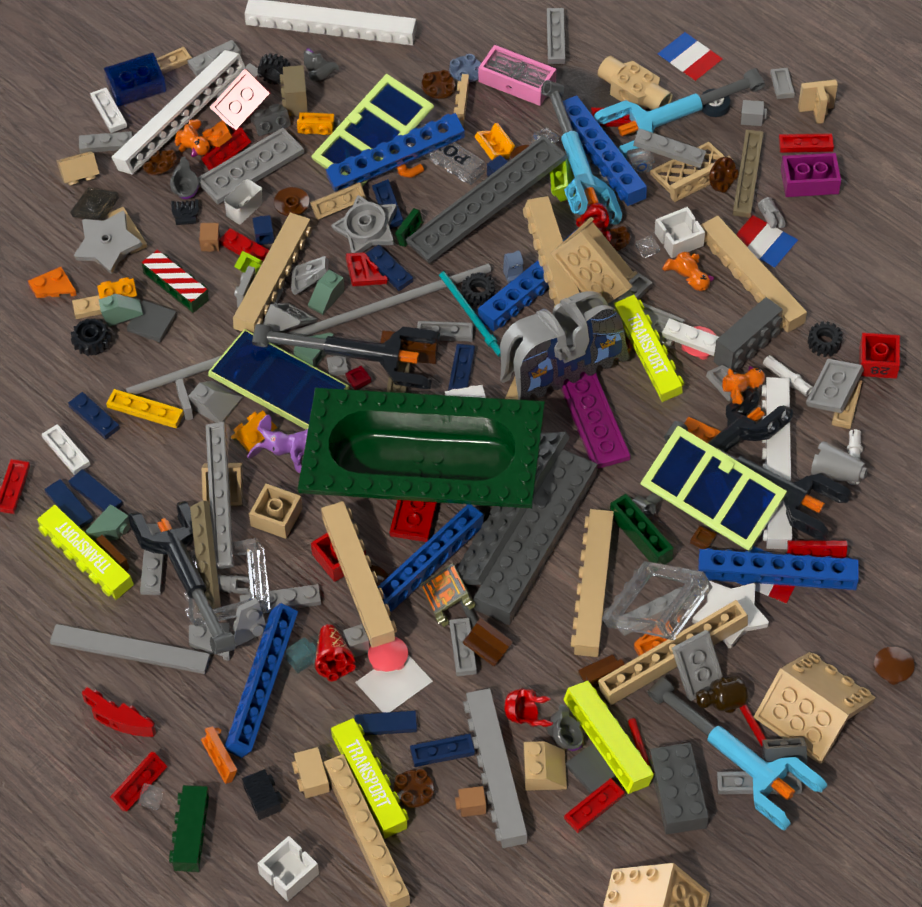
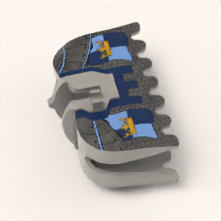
[500,291,629,400]

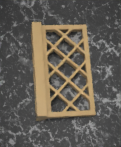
[650,142,733,202]

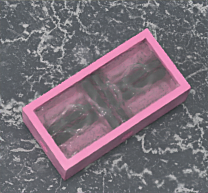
[478,45,556,106]

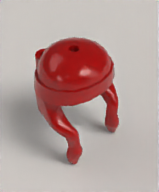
[576,203,612,242]
[504,688,553,727]

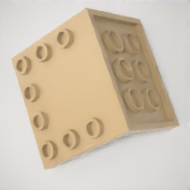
[551,217,637,303]
[754,652,876,764]
[603,863,710,907]

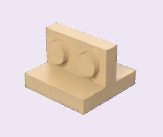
[798,80,838,124]

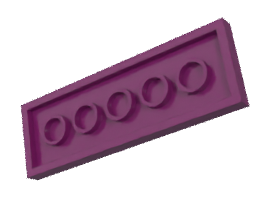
[561,372,630,469]

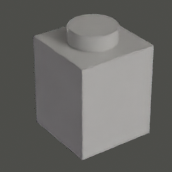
[741,100,767,126]
[343,624,369,657]

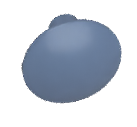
[449,54,481,82]

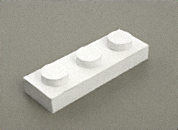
[90,88,127,133]
[662,318,719,356]
[42,424,90,475]

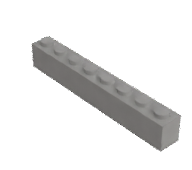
[463,688,527,848]

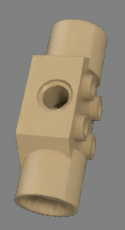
[598,56,673,110]

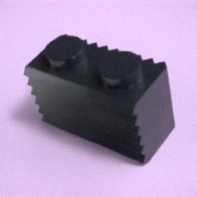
[242,769,283,820]

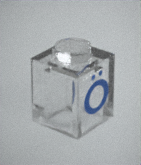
[626,148,655,174]

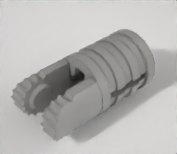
[758,197,786,228]
[217,574,254,594]

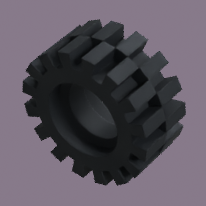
[257,53,290,85]
[462,272,495,308]
[808,321,843,357]

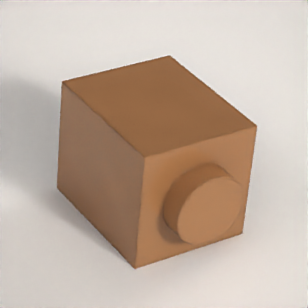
[199,223,220,252]
[455,786,486,817]

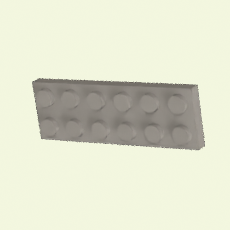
[199,128,304,205]

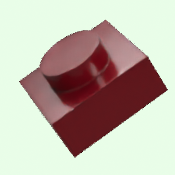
[345,365,371,390]

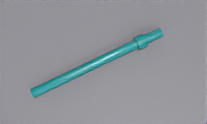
[439,271,501,357]

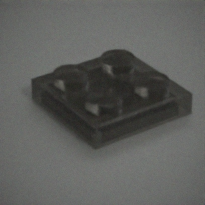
[70,187,119,221]

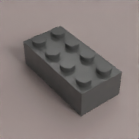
[714,297,783,372]
[649,743,708,834]

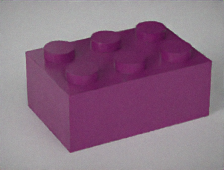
[781,153,841,197]

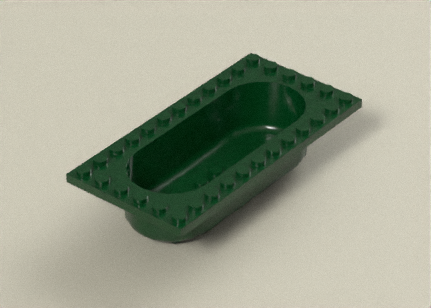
[297,388,545,509]

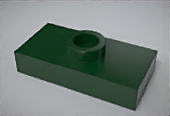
[395,208,424,247]

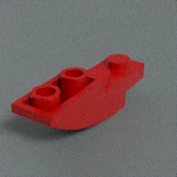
[82,687,156,737]

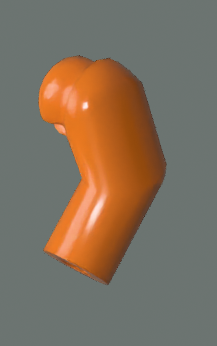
[397,164,424,178]

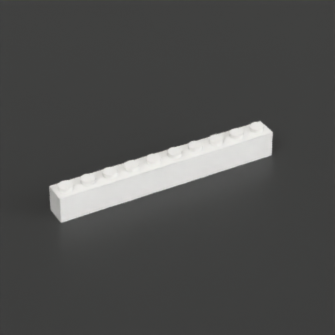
[245,0,416,45]
[112,50,245,174]
[761,377,792,550]

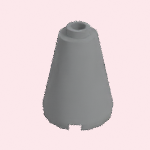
[811,441,868,482]

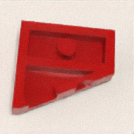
[346,252,388,286]

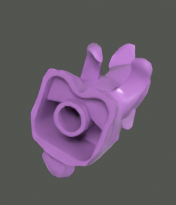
[247,415,308,473]

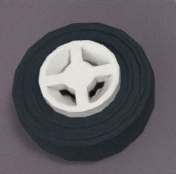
[701,88,731,117]

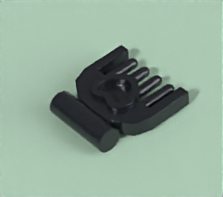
[171,199,199,225]

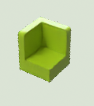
[234,251,263,274]

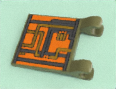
[421,563,476,627]

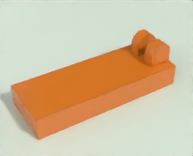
[201,726,237,784]

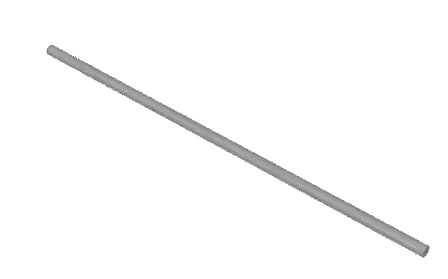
[126,263,491,395]

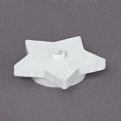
[692,581,769,648]

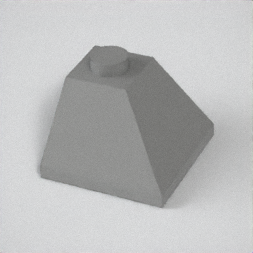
[263,302,317,332]
[188,380,243,423]

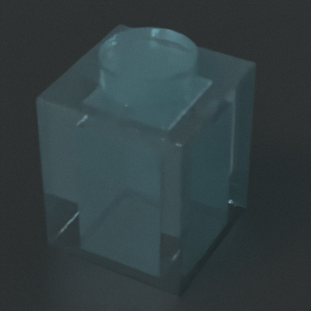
[285,637,317,674]

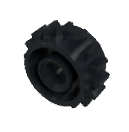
[71,318,112,356]

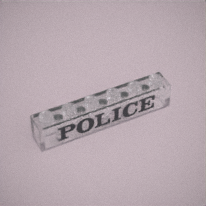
[390,110,485,185]

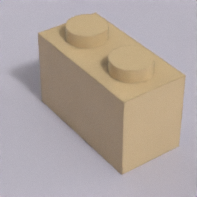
[292,747,330,798]

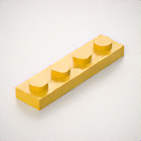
[106,389,184,429]

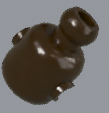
[696,676,748,713]

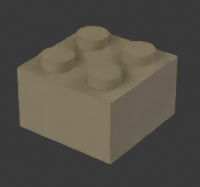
[280,65,308,116]

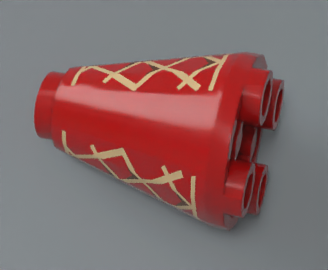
[315,624,356,682]

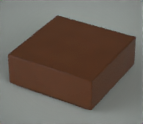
[690,525,717,549]

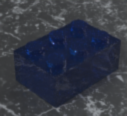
[104,53,166,107]

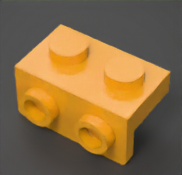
[297,112,335,135]
[475,123,515,160]
[97,277,137,299]
[231,410,277,452]

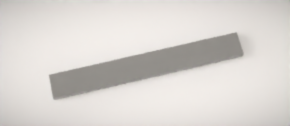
[206,422,234,569]
[50,624,210,674]

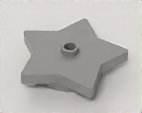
[331,195,398,253]
[74,211,142,274]

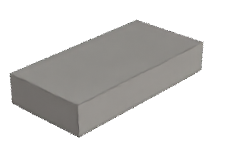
[770,68,795,99]
[175,379,193,420]

